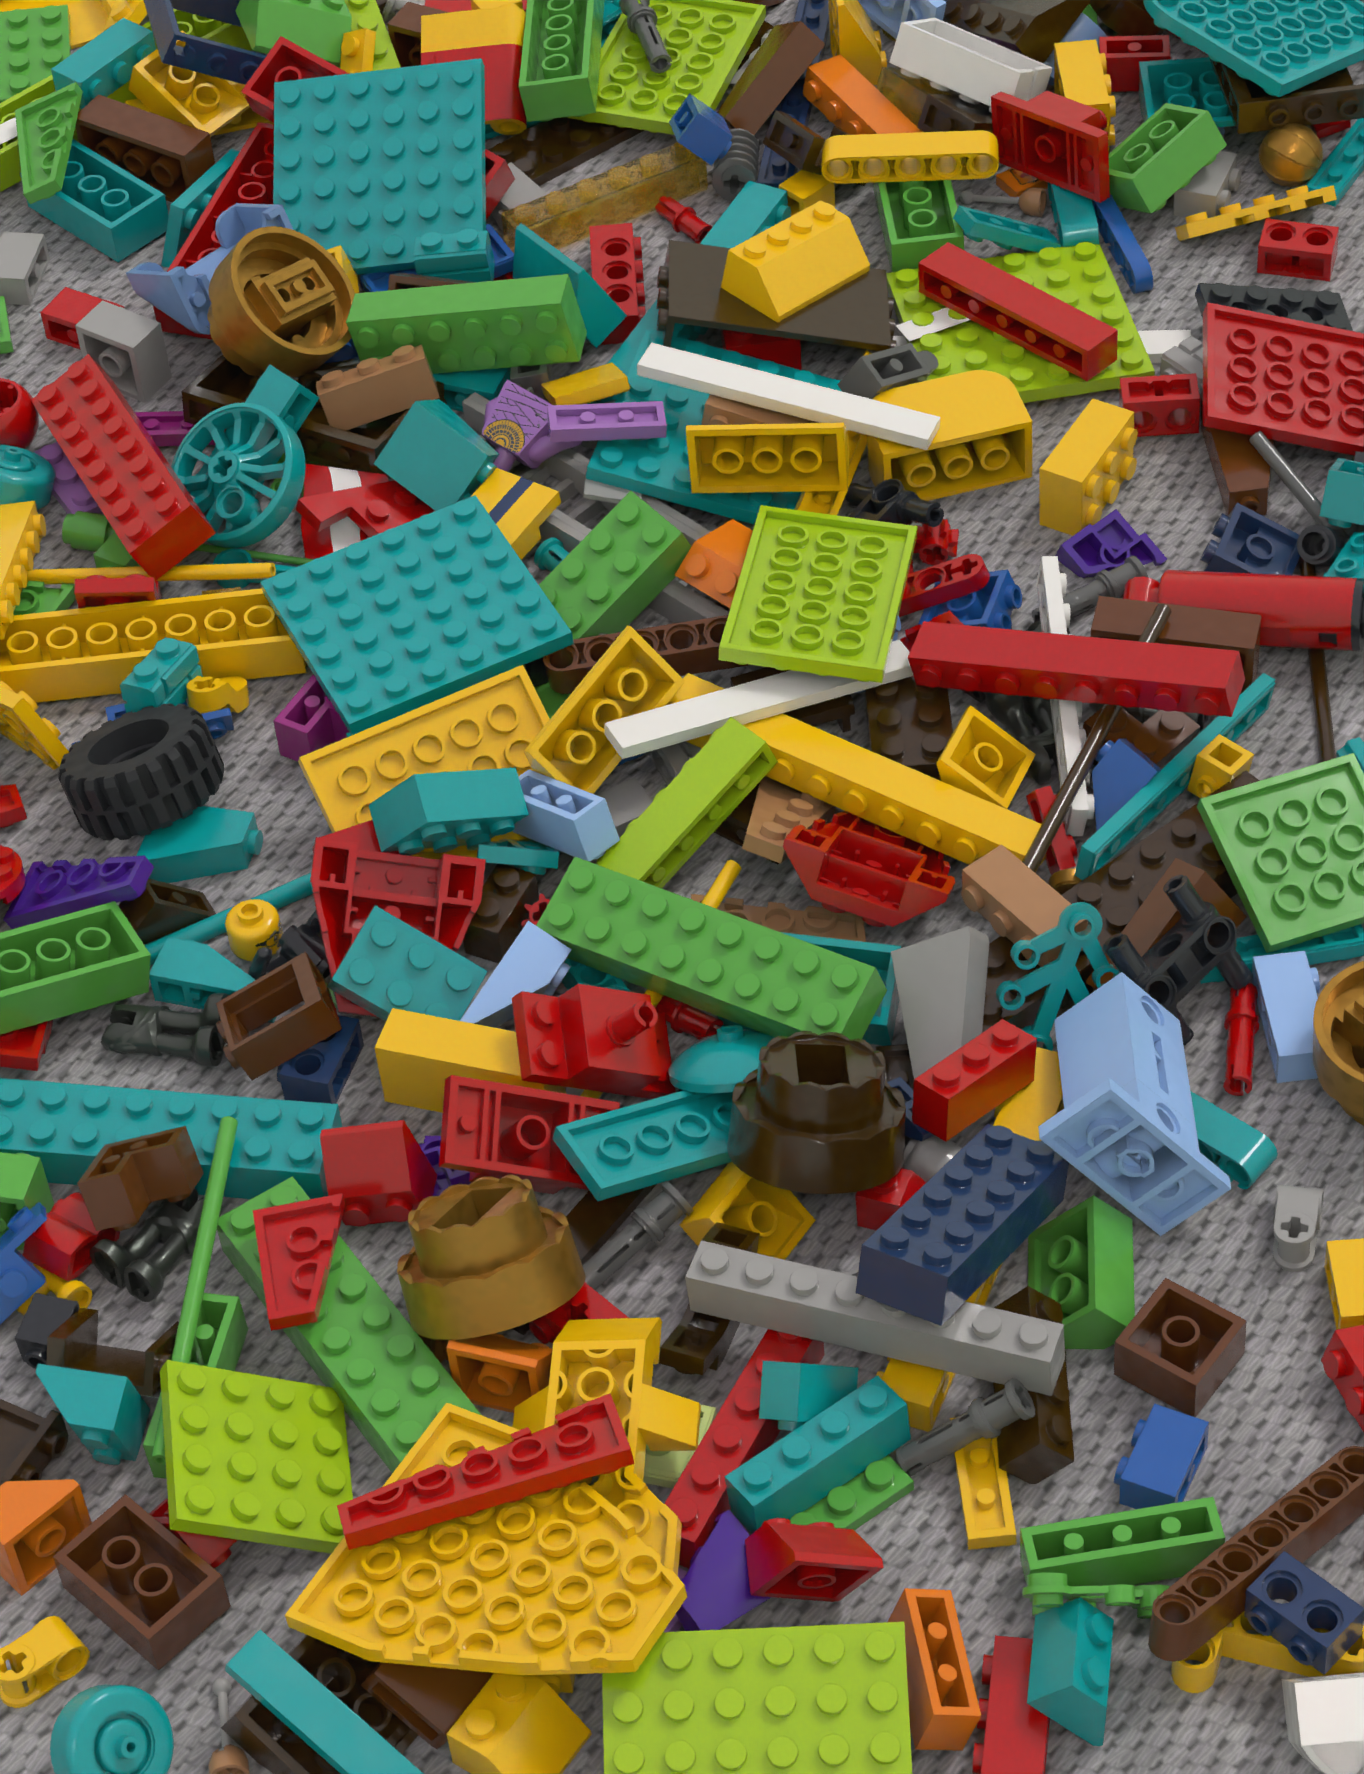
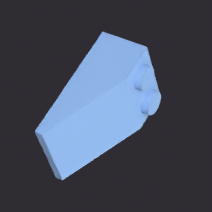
[460,921,572,1028]

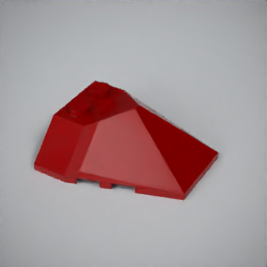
[783,811,956,927]
[310,837,486,1018]

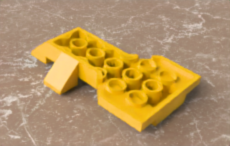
[512,1317,701,1616]

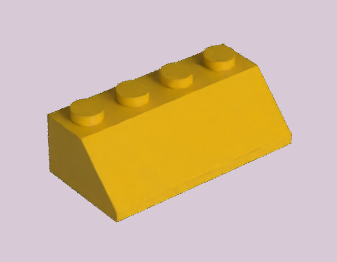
[721,200,870,323]
[686,423,850,493]
[524,626,685,794]

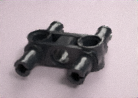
[845,479,944,527]
[1102,875,1254,1045]

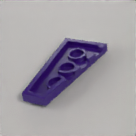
[3,855,154,929]

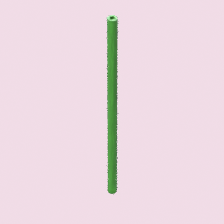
[151,1116,238,1466]

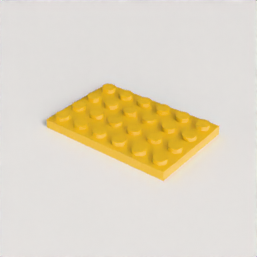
[298,665,550,860]

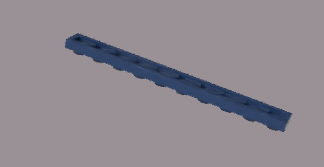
[757,0,829,188]

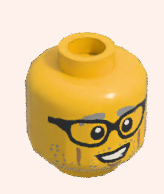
[225,899,283,961]

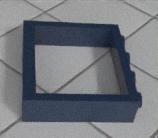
[143,0,267,85]

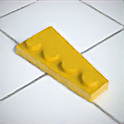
[1175,185,1337,241]

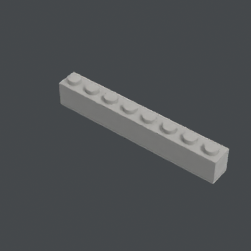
[685,1240,1065,1396]

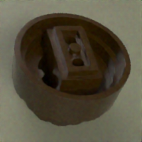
[727,1031,906,1194]

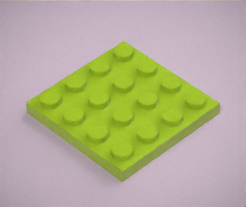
[160,1360,353,1554]

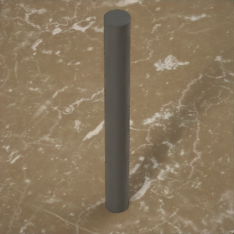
[1249,431,1350,543]

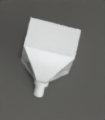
[1282,1672,1364,1774]

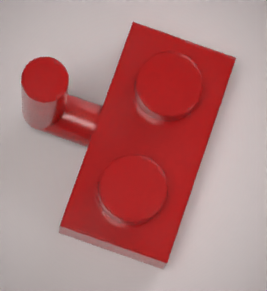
[1026,785,1078,875]

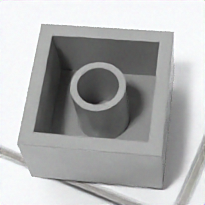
[75,300,172,403]

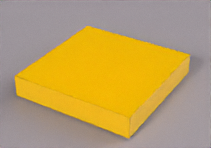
[541,362,630,405]

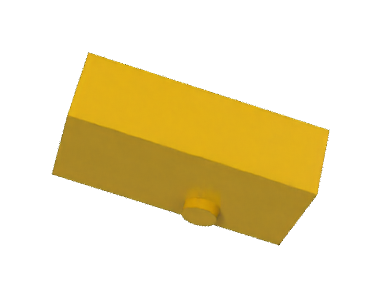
[374,1008,567,1113]

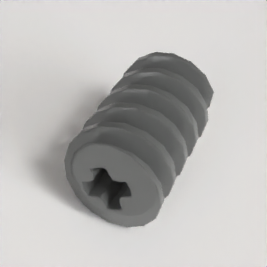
[712,128,760,202]

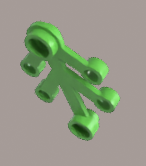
[1022,1573,1170,1619]

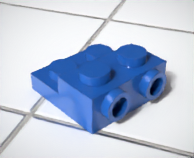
[918,569,1022,629]

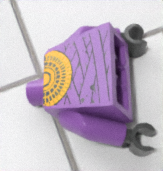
[482,379,598,472]

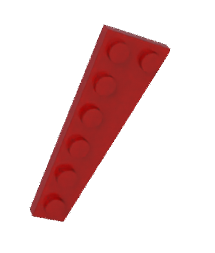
[337,1393,635,1550]

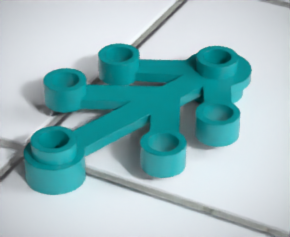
[996,902,1119,1051]

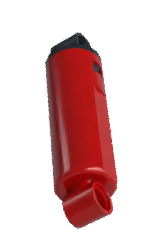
[1123,570,1364,652]

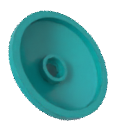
[668,1025,774,1093]

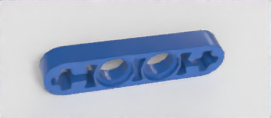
[1092,194,1153,294]

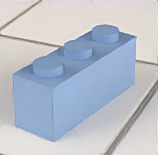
[513,769,620,862]
[1251,951,1320,1083]

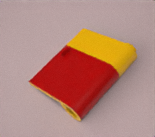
[421,3,526,135]

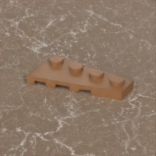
[742,776,836,864]
[691,894,866,942]

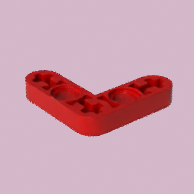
[899,554,990,617]

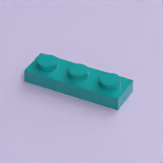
[953,205,1062,253]

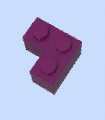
[273,674,349,762]

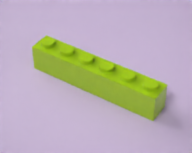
[596,717,778,888]

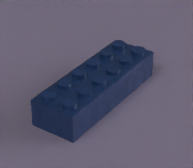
[856,1124,1069,1326]

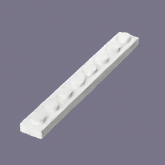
[1036,556,1094,836]

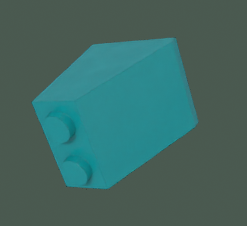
[374,399,500,511]

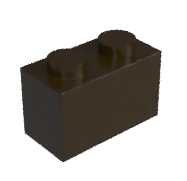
[463,863,539,964]

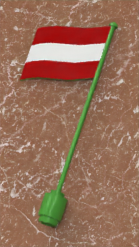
[62,464,389,565]

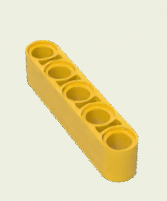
[821,130,999,184]

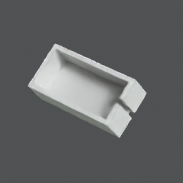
[889,17,1053,113]

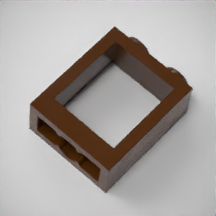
[216,952,342,1081]

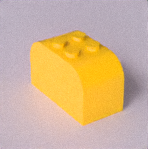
[867,370,1032,501]

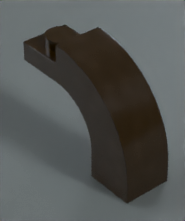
[659,1222,760,1376]

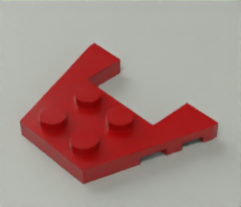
[295,480,435,538]

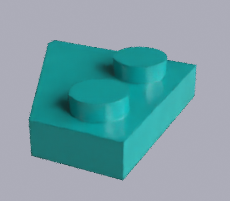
[477,839,559,875]

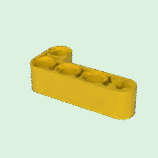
[1171,1611,1364,1693]

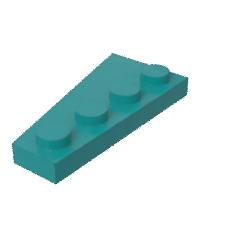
[161,149,240,267]

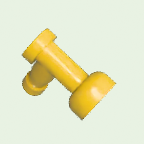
[16,1264,92,1316]

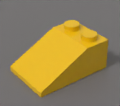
[828,0,887,85]
[128,30,250,137]

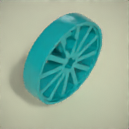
[171,403,306,548]

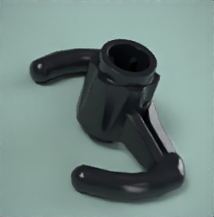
[248,911,330,980]

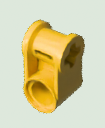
[0,1616,90,1708]

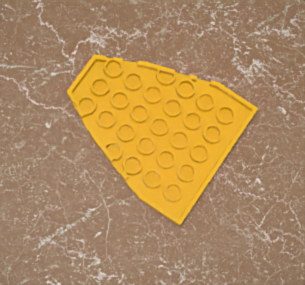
[285,1402,687,1675]

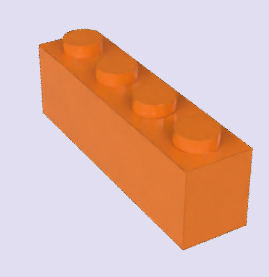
[803,54,922,135]

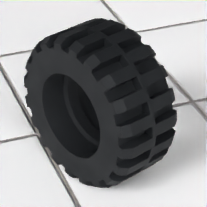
[58,703,225,841]

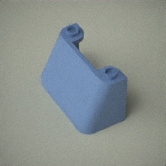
[126,203,294,335]

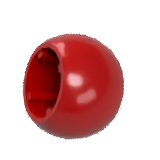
[0,378,39,449]

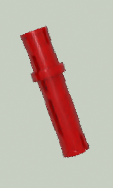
[1223,983,1260,1096]

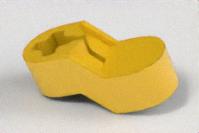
[186,676,249,713]

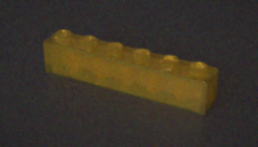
[501,142,708,253]

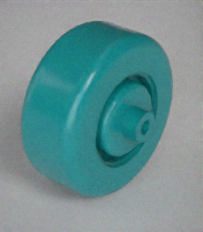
[0,444,56,510]
[50,1685,174,1774]

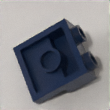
[1200,503,1300,575]

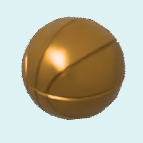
[1259,123,1323,187]

